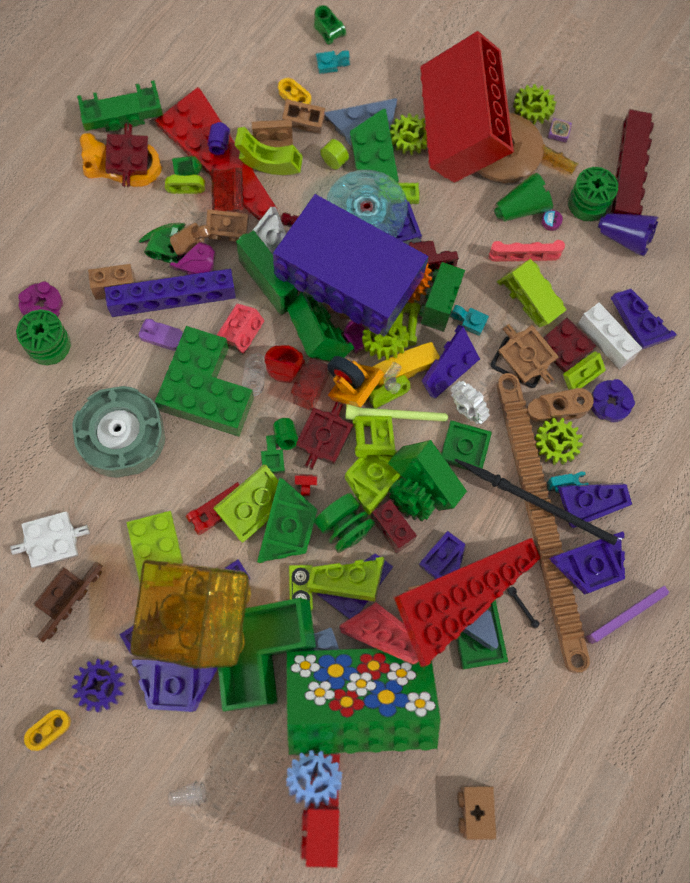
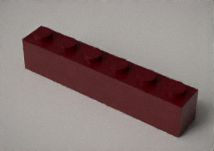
[610,109,654,215]

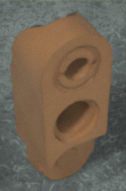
[527,388,593,422]

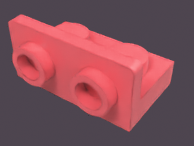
[217,304,264,354]

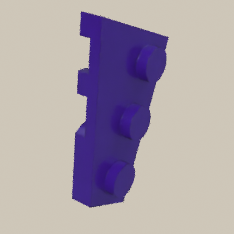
[422,325,480,399]
[558,483,632,528]

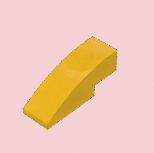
[372,342,440,387]

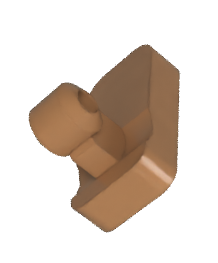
[170,223,211,256]

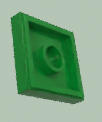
[441,420,492,470]

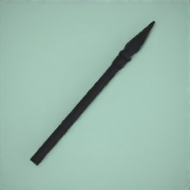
[455,459,618,545]

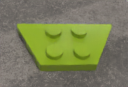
[345,450,402,515]

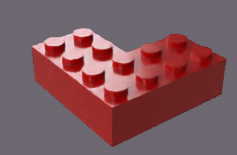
[301,754,340,868]

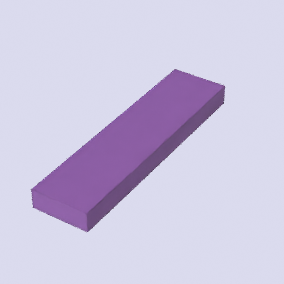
[586,586,669,644]

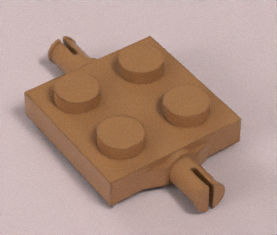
[498,324,559,385]

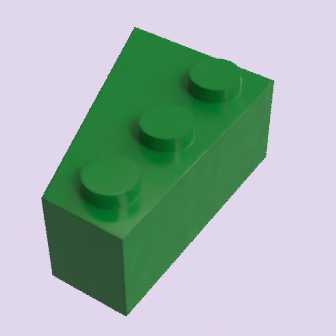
[419,262,465,332]
[388,440,467,511]

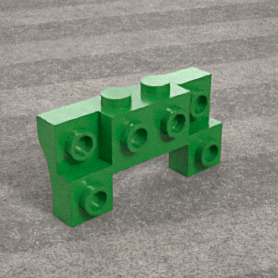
[77,80,163,132]

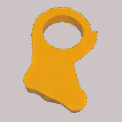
[80,133,162,187]

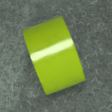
[320,139,349,170]

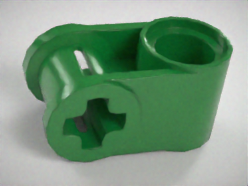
[314,5,346,45]
[144,233,186,263]

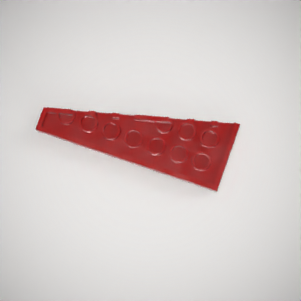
[155,87,277,221]
[393,538,541,667]

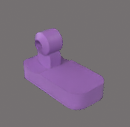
[139,319,183,351]

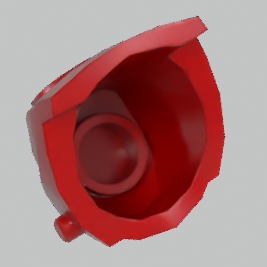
[264,345,305,383]

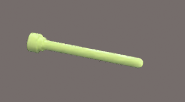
[345,404,448,422]

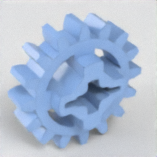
[286,750,342,808]

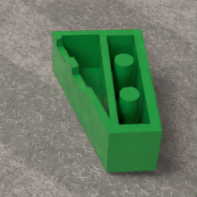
[287,292,354,362]

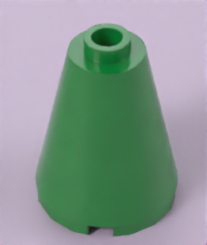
[494,172,553,222]

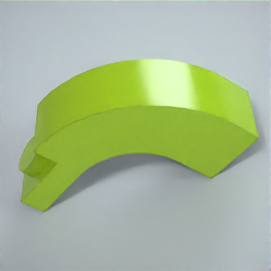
[235,127,303,175]

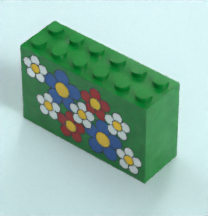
[287,648,441,756]

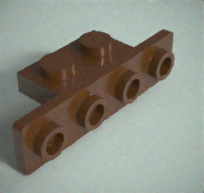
[33,562,103,642]

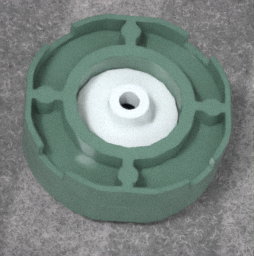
[72,386,166,478]

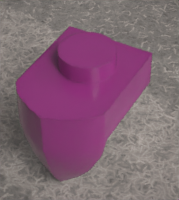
[343,320,374,354]

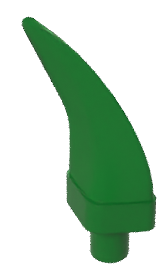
[139,222,185,242]

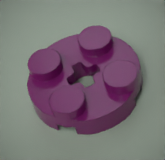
[18,281,63,317]

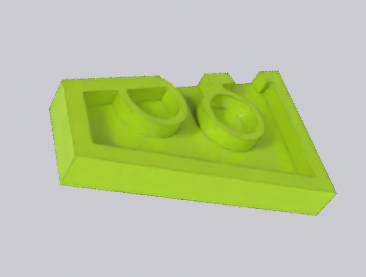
[307,557,384,602]

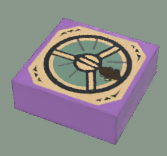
[548,118,572,143]

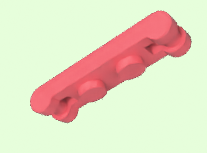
[488,240,565,262]

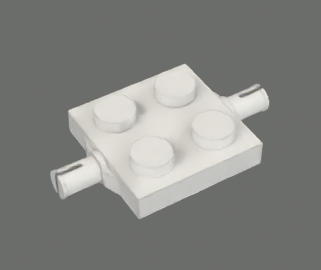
[10,512,90,568]

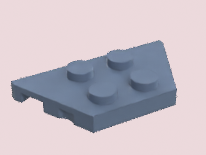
[324,98,397,145]

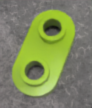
[165,175,205,194]

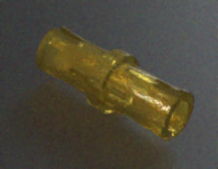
[542,144,578,175]

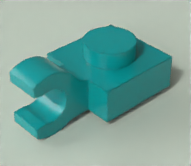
[316,50,350,74]
[450,304,489,336]
[546,471,588,493]

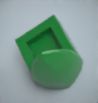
[172,156,202,176]

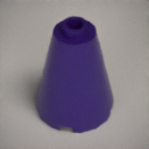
[598,213,659,257]

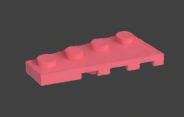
[339,603,418,665]

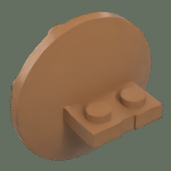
[477,112,544,184]

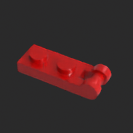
[186,482,240,535]

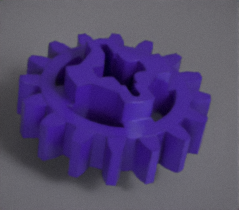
[72,659,126,713]

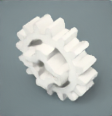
[450,381,490,424]

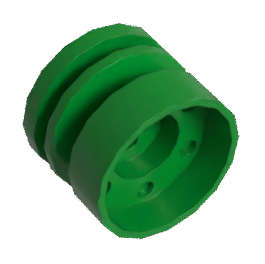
[568,167,618,222]
[16,309,71,366]
[314,493,375,553]

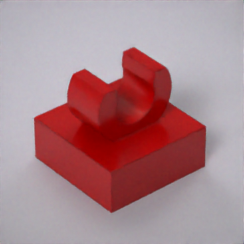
[295,474,318,496]

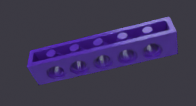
[105,269,236,317]

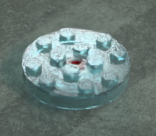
[326,170,408,237]

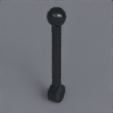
[507,587,539,628]

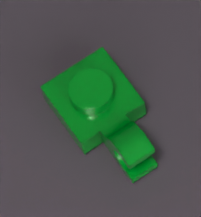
[261,435,285,474]

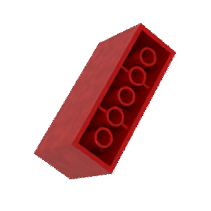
[420,31,514,183]

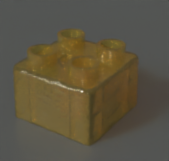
[130,560,251,669]

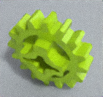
[513,84,556,125]
[390,113,427,155]
[362,320,409,360]
[534,418,583,465]

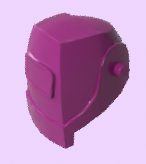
[169,241,215,275]

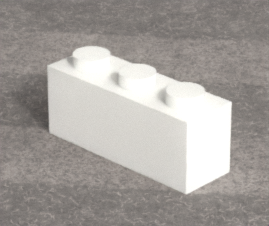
[577,303,642,370]

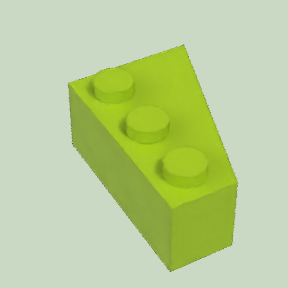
[496,259,566,328]

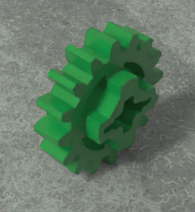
[389,478,435,521]

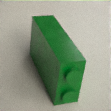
[236,230,298,316]

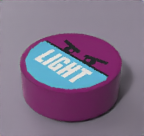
[541,210,563,231]

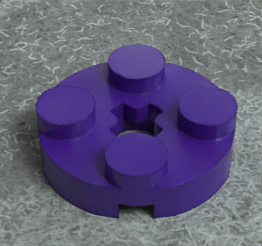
[591,379,635,423]

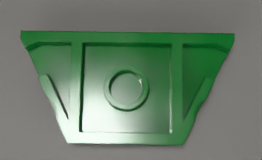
[350,109,399,183]
[257,478,318,563]

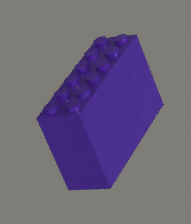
[273,194,429,337]

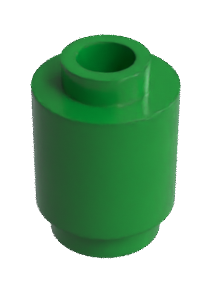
[273,418,298,450]

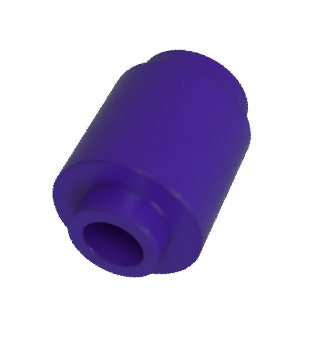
[208,122,230,155]

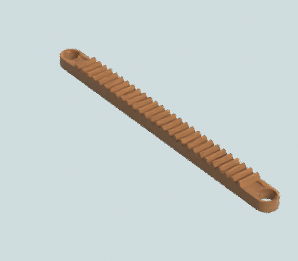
[497,373,590,673]

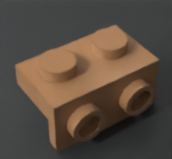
[206,209,249,242]

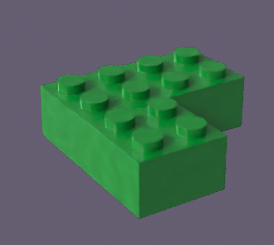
[155,326,254,437]
[213,598,316,711]

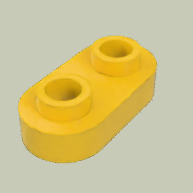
[278,78,311,105]
[24,710,71,751]

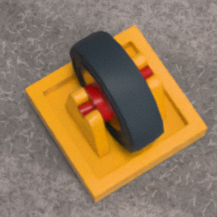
[327,356,384,408]

